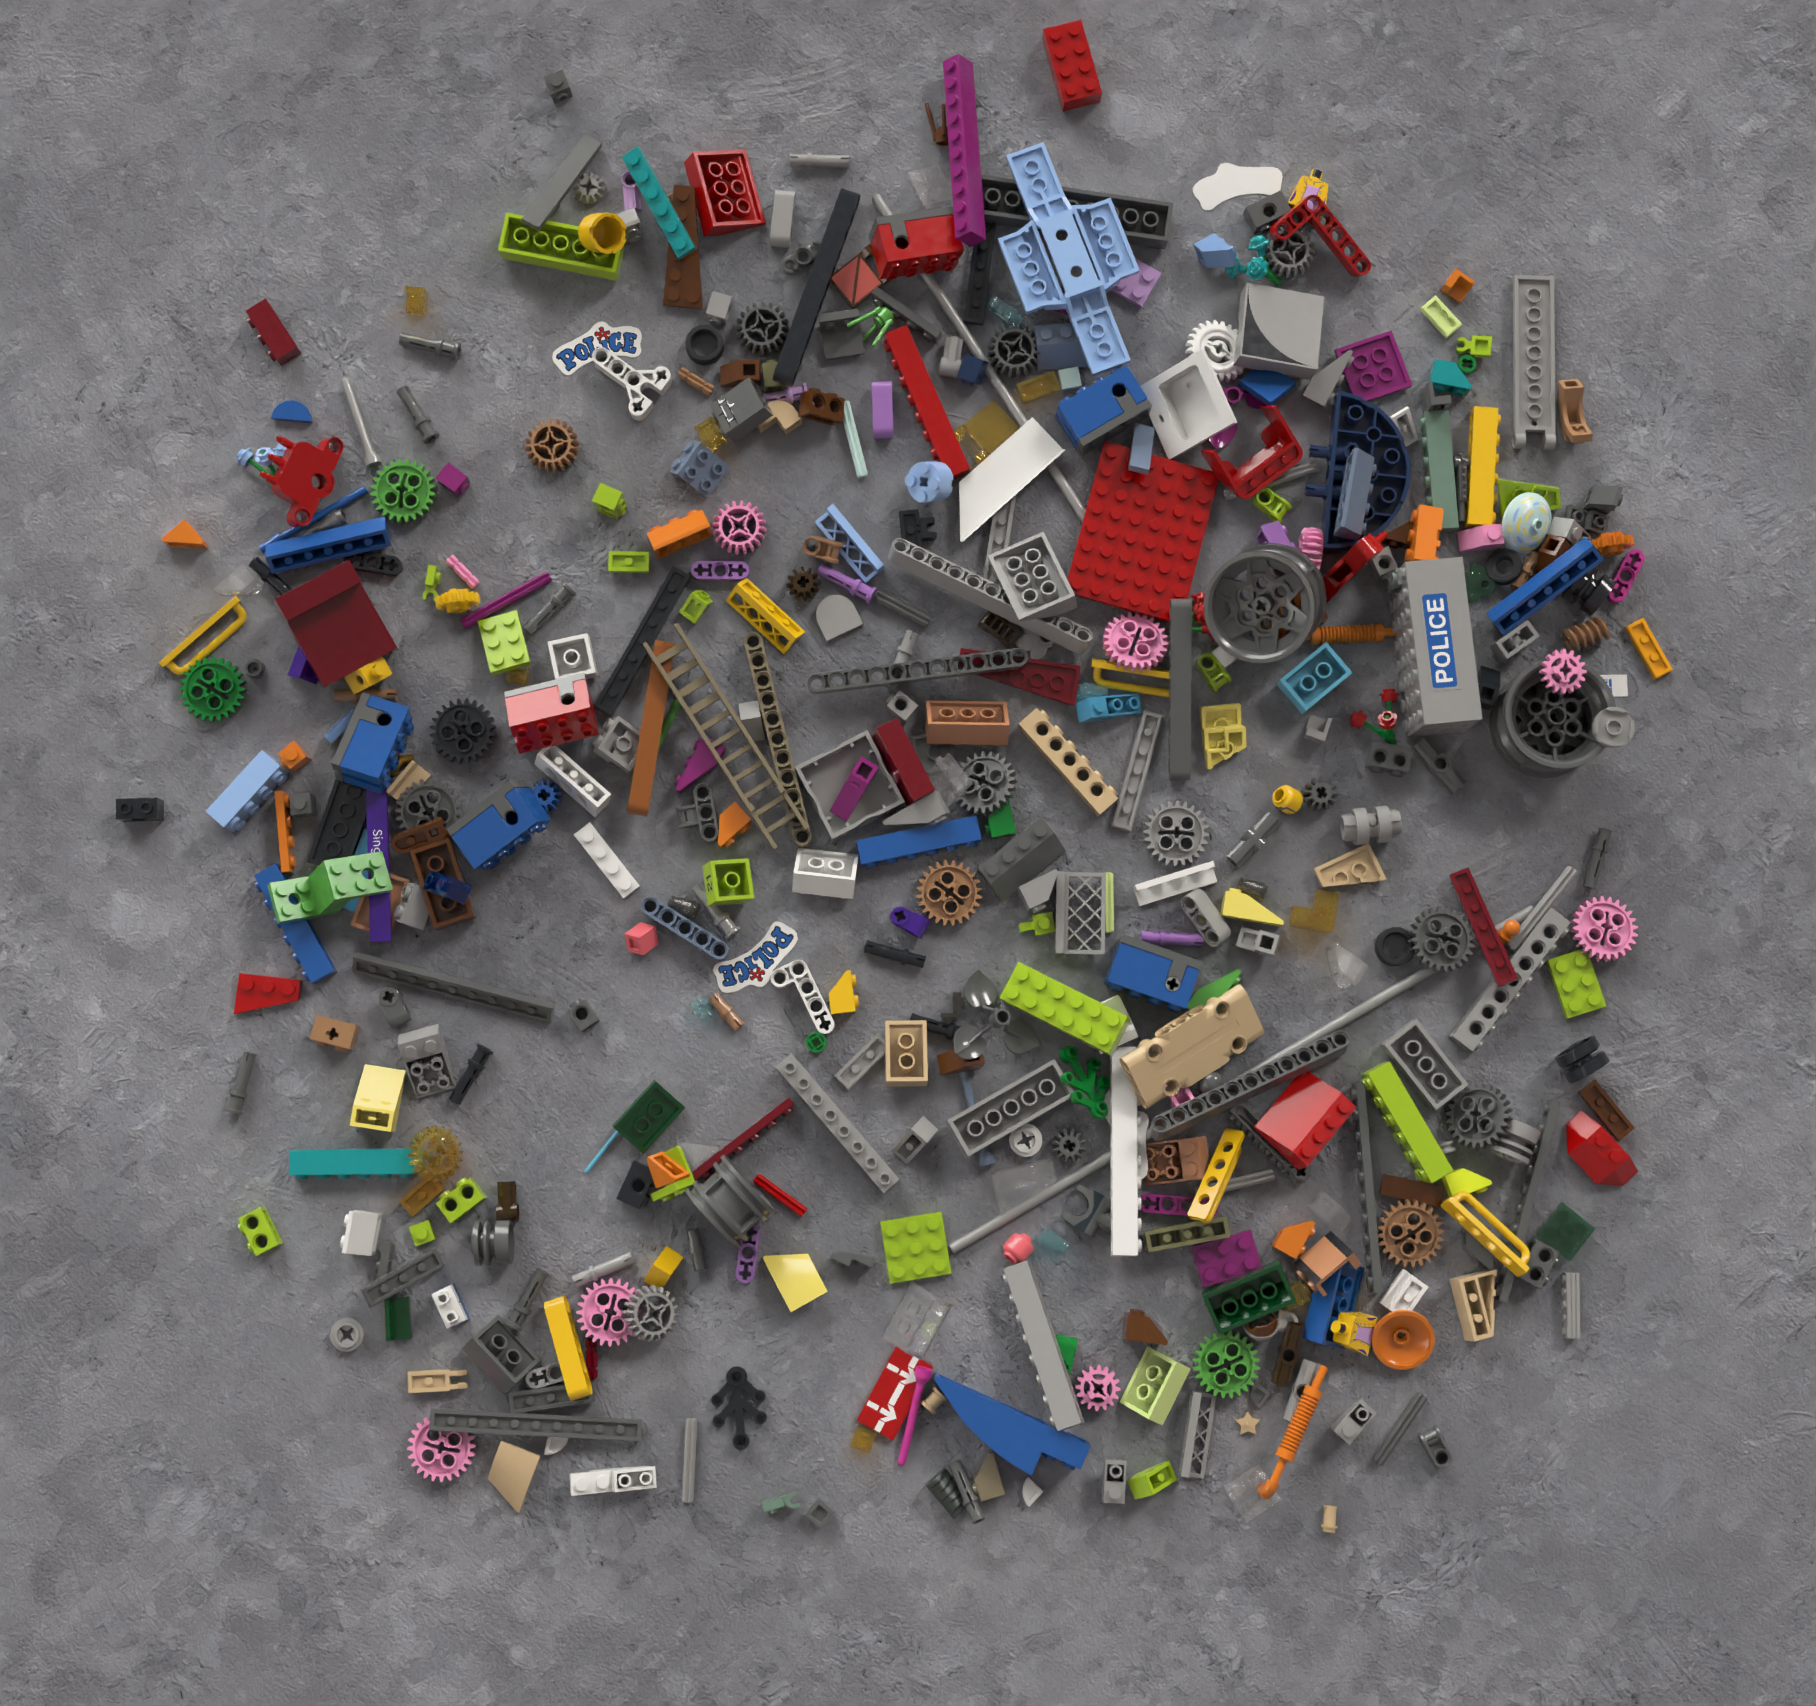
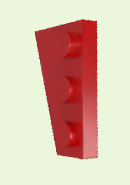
[234,973,302,1014]

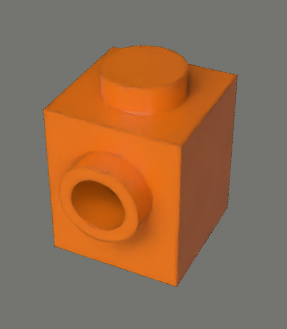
[278,741,311,772]

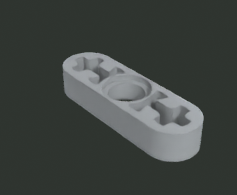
[526,1362,586,1389]

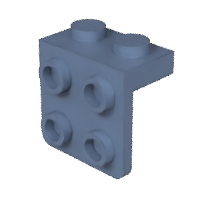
[669,440,729,497]

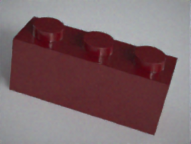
[246,298,301,366]

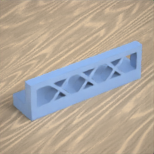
[815,504,884,584]

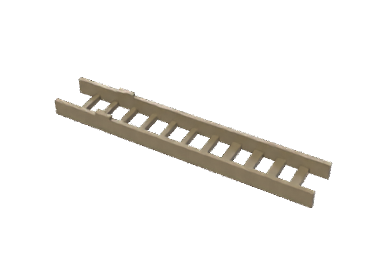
[643,623,809,851]

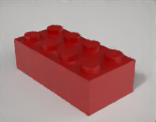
[1042,20,1102,112]

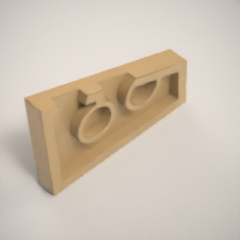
[1313,843,1387,888]

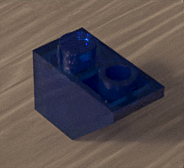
[423,870,472,905]

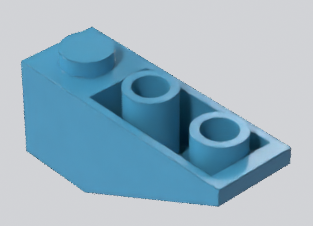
[1076,693,1143,723]

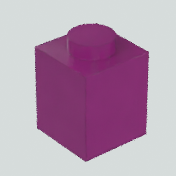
[436,462,470,497]

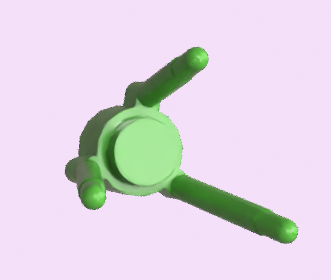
[847,306,894,347]

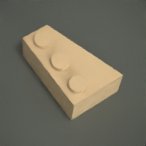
[1449,1269,1497,1341]

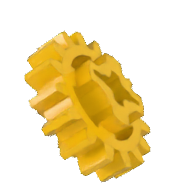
[435,588,480,614]

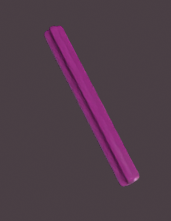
[460,572,552,629]

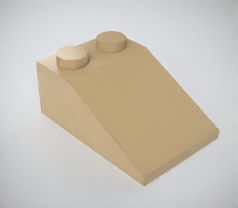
[885,1020,928,1087]

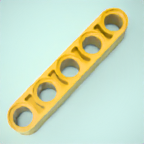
[544,1295,593,1401]

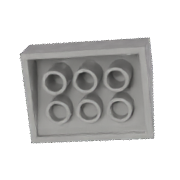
[988,532,1078,622]

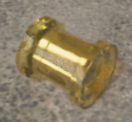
[506,668,530,686]

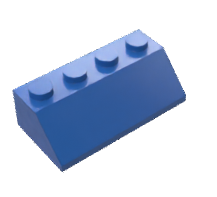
[1302,1263,1364,1349]

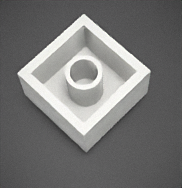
[548,633,598,680]

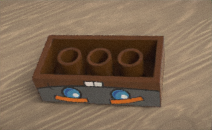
[410,838,477,931]

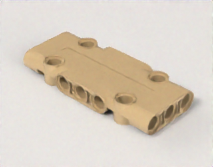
[1119,984,1265,1109]

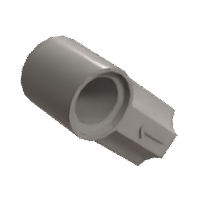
[939,336,963,378]

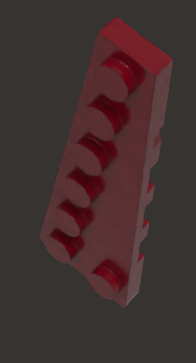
[958,648,1081,706]

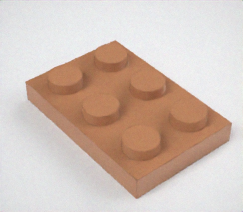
[350,874,411,933]

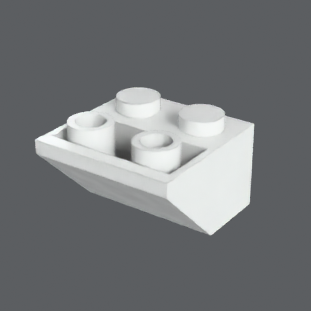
[340,1210,382,1256]

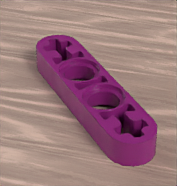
[1139,1193,1218,1216]

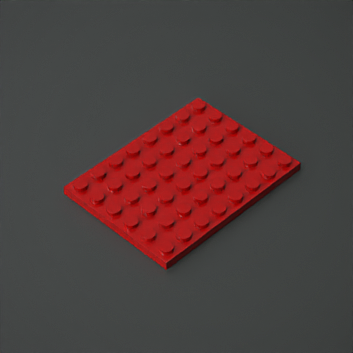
[1067,441,1218,623]

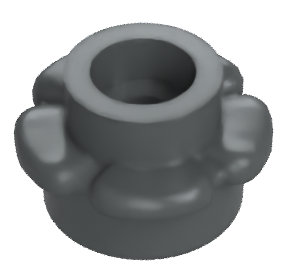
[245,659,265,679]

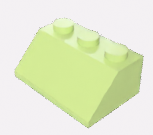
[1120,1346,1190,1426]

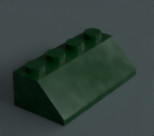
[1202,1259,1296,1335]

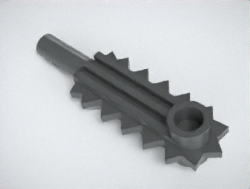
[1453,452,1470,523]

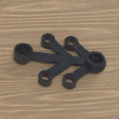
[711,1366,767,1450]

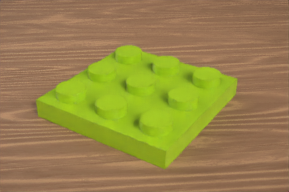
[880,1211,952,1284]

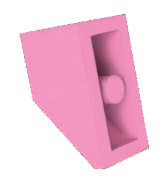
[1457,524,1504,553]

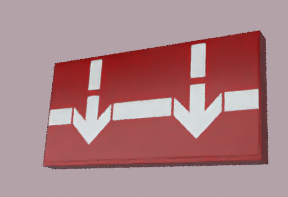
[856,1345,933,1440]

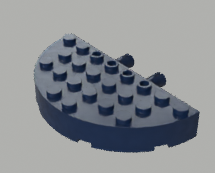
[1305,391,1411,554]

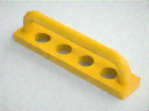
[159,596,247,675]
[1091,658,1193,698]
[1188,1128,1245,1224]
[1441,1191,1530,1277]

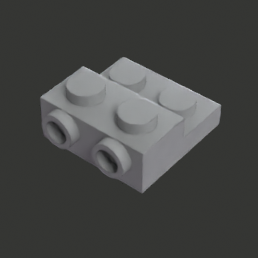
[592,716,640,773]

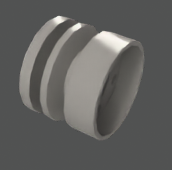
[1487,1119,1541,1165]

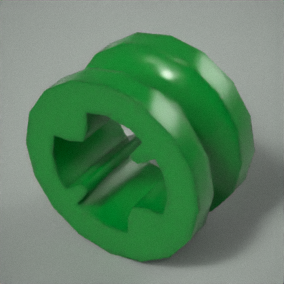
[1457,355,1476,375]

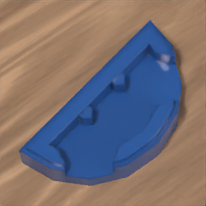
[271,400,312,423]

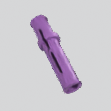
[1140,930,1203,947]

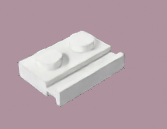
[1379,1269,1428,1312]

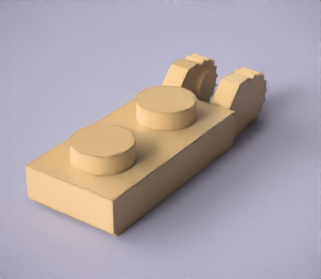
[408,1369,468,1393]

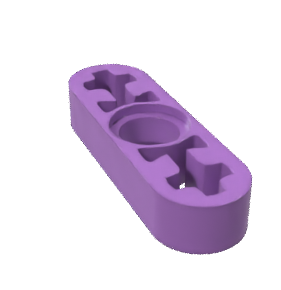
[691,561,750,581]
[736,1223,760,1283]

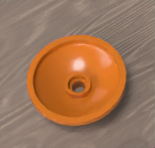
[1371,1310,1435,1370]

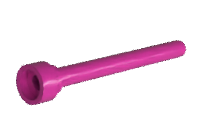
[898,1366,932,1466]

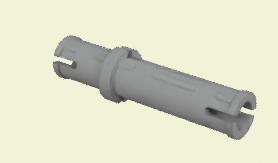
[790,153,849,169]
[885,630,918,691]
[572,1251,635,1288]

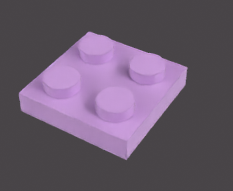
[1110,258,1161,309]

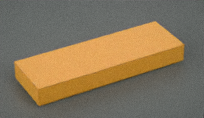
[1624,618,1673,680]

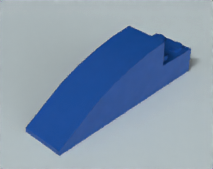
[934,1372,1091,1476]

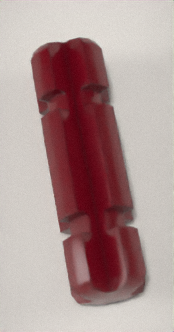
[585,1338,598,1380]

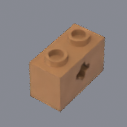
[310,1015,360,1053]

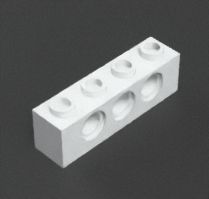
[535,745,611,817]

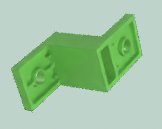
[267,851,393,924]

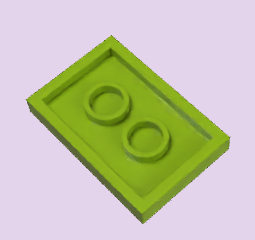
[478,610,531,676]
[1546,949,1606,1019]

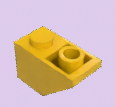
[829,970,859,1015]

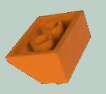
[646,509,713,559]

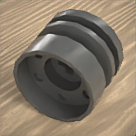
[471,1220,515,1266]

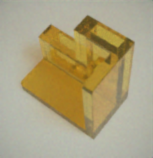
[1289,889,1340,934]

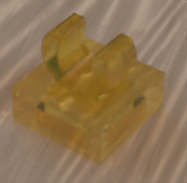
[850,1425,877,1453]

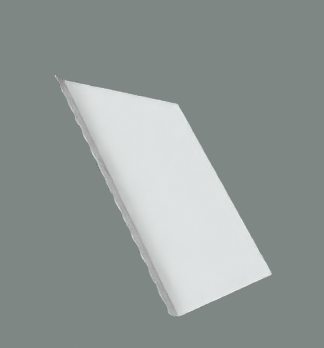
[959,417,1065,542]

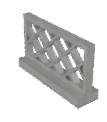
[1055,871,1106,955]

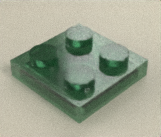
[1536,1202,1595,1261]

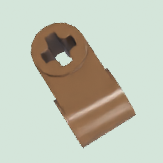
[803,536,844,564]

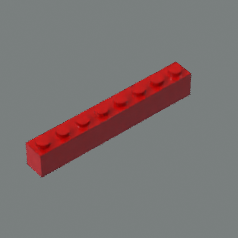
[883,325,970,481]

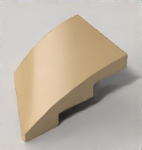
[488,1441,541,1513]

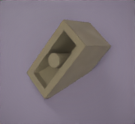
[972,1451,1005,1501]

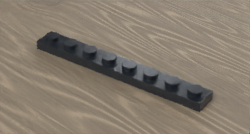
[594,566,691,717]

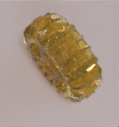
[407,1125,463,1182]

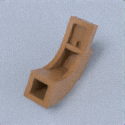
[1557,379,1593,444]

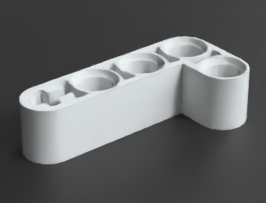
[770,960,835,1035]

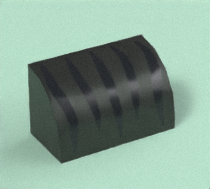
[926,1467,971,1519]

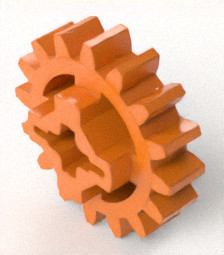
[1591,531,1635,557]

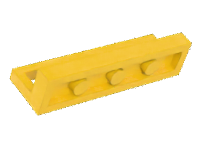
[725,578,805,654]

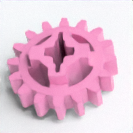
[1539,649,1587,695]
[1075,1364,1121,1411]

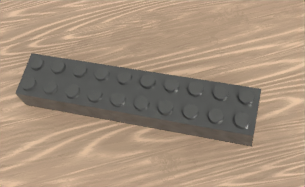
[981,175,1173,249]

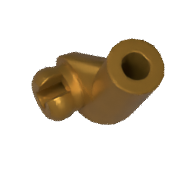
[391,754,414,777]

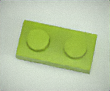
[608,551,650,573]

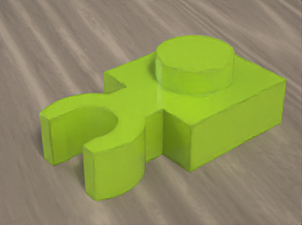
[1456,335,1492,358]

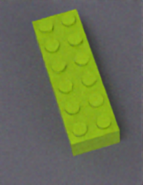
[498,212,626,281]
[1000,962,1131,1057]
[1361,1061,1454,1183]

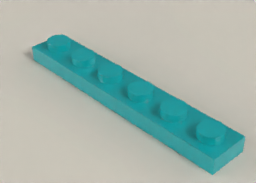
[622,146,697,260]

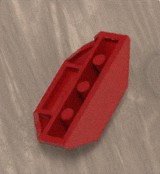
[1565,1111,1638,1186]

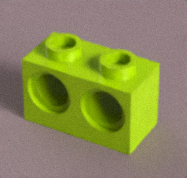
[592,483,627,520]
[436,1177,487,1223]
[238,1207,283,1256]

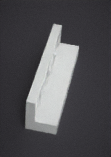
[1133,861,1217,907]

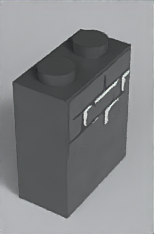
[710,377,773,442]

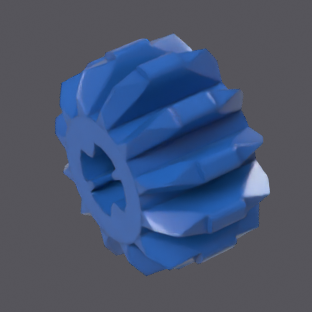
[531,779,563,814]

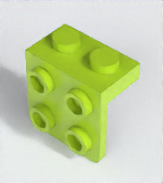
[650,1146,695,1202]

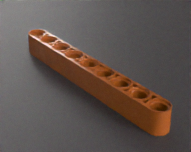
[627,640,675,817]

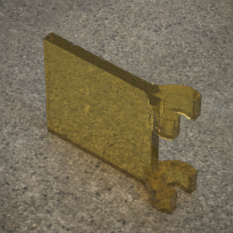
[954,400,1020,464]

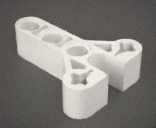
[592,347,672,421]

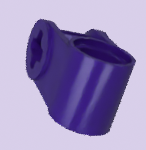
[890,907,931,939]

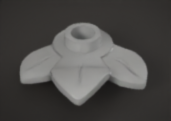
[1016,628,1054,659]

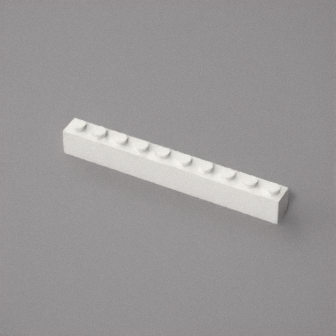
[1110,1047,1142,1257]

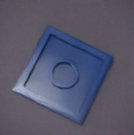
[1239,370,1296,405]

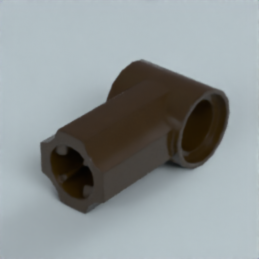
[496,1181,519,1222]

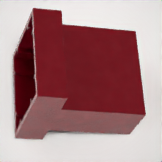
[273,560,397,688]

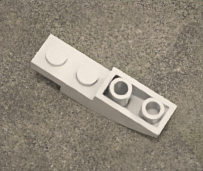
[569,1466,657,1496]

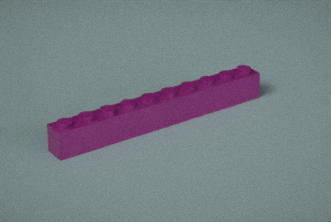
[943,54,986,247]

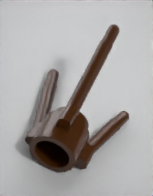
[925,103,949,146]

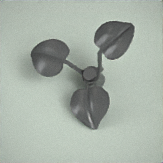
[953,970,1041,1060]

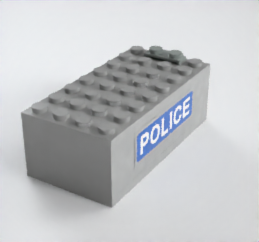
[1386,557,1482,738]

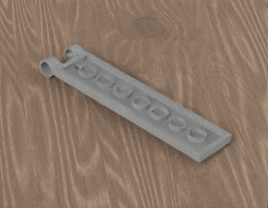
[1512,275,1556,450]

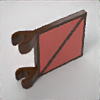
[831,244,891,309]

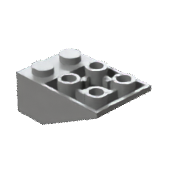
[397,1024,456,1099]

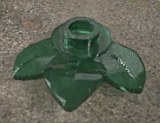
[1465,564,1495,603]

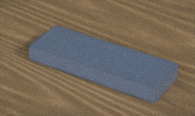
[1128,423,1155,475]

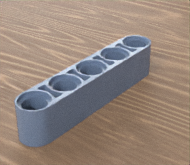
[641,897,730,961]

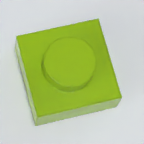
[409,1220,436,1247]

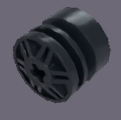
[1562,568,1616,616]

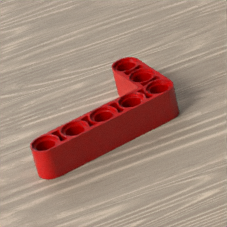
[1269,195,1371,277]

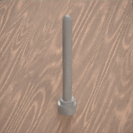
[342,378,382,469]

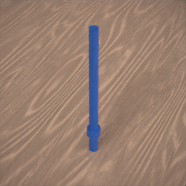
[259,486,368,553]

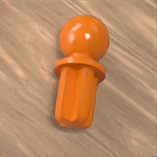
[1498,920,1520,945]

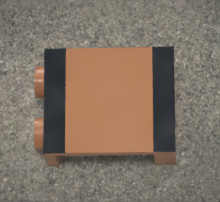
[1293,1231,1362,1297]

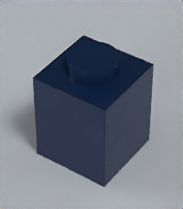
[957,354,988,387]

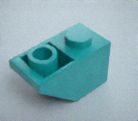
[1428,359,1472,396]

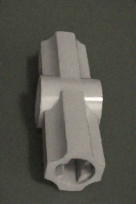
[1283,1358,1320,1421]

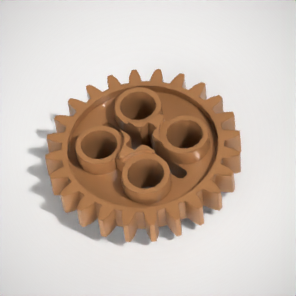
[916,860,982,926]
[1377,1199,1444,1267]

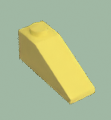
[1220,888,1284,927]

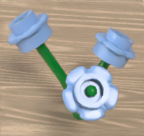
[236,444,287,476]

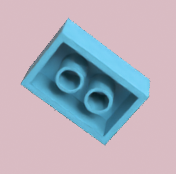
[1276,642,1352,715]

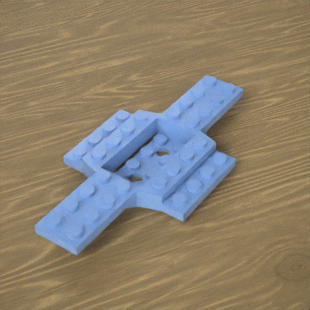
[998,142,1140,376]

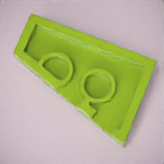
[1497,478,1561,519]

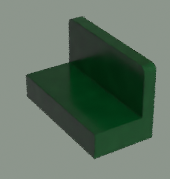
[384,1296,412,1341]

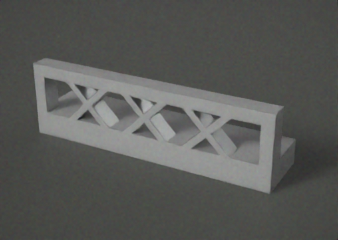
[1178,1390,1216,1479]

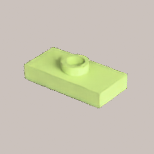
[1420,295,1462,339]

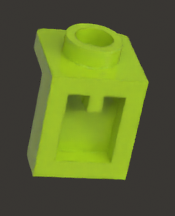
[679,590,713,624]

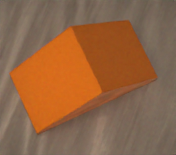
[162,519,208,549]
[647,1151,690,1188]

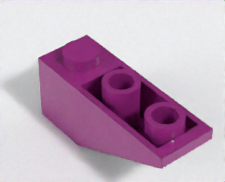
[674,737,727,794]
[830,756,879,822]

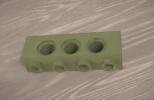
[1142,1216,1230,1252]

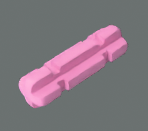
[446,555,479,589]

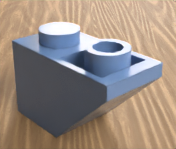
[1193,233,1237,268]

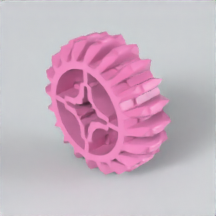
[712,500,767,555]
[1297,527,1324,570]

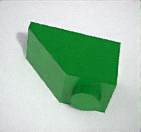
[984,798,1016,840]

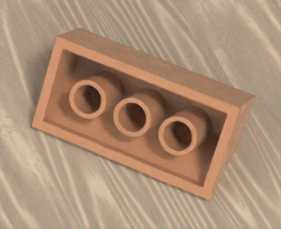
[925,700,1010,746]

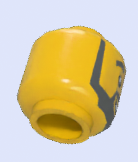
[1272,785,1303,815]

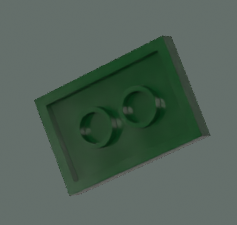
[612,1080,685,1154]

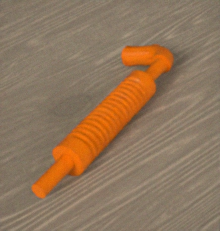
[1269,606,1397,645]
[1256,1365,1328,1499]

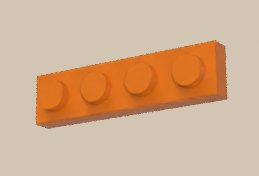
[274,790,297,874]

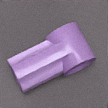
[621,171,642,214]

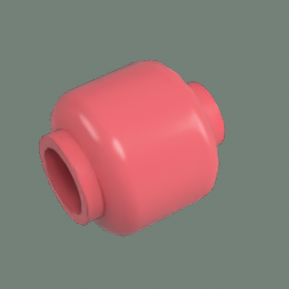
[1003,1233,1034,1265]

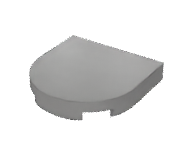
[816,595,863,642]

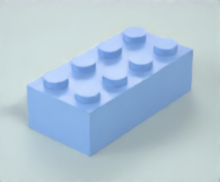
[206,750,289,832]

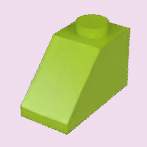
[1127,1460,1177,1499]

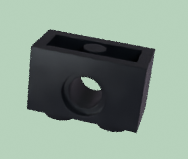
[116,797,164,822]
[616,1160,655,1209]

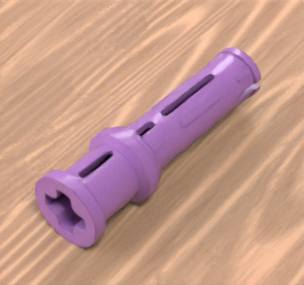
[817,563,877,604]

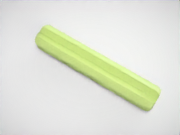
[1105,872,1114,933]

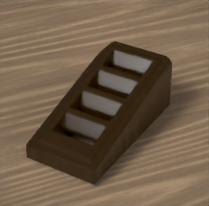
[978,611,1023,649]

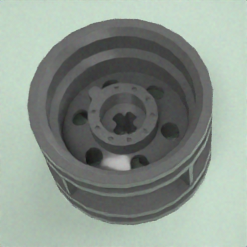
[685,1154,777,1249]

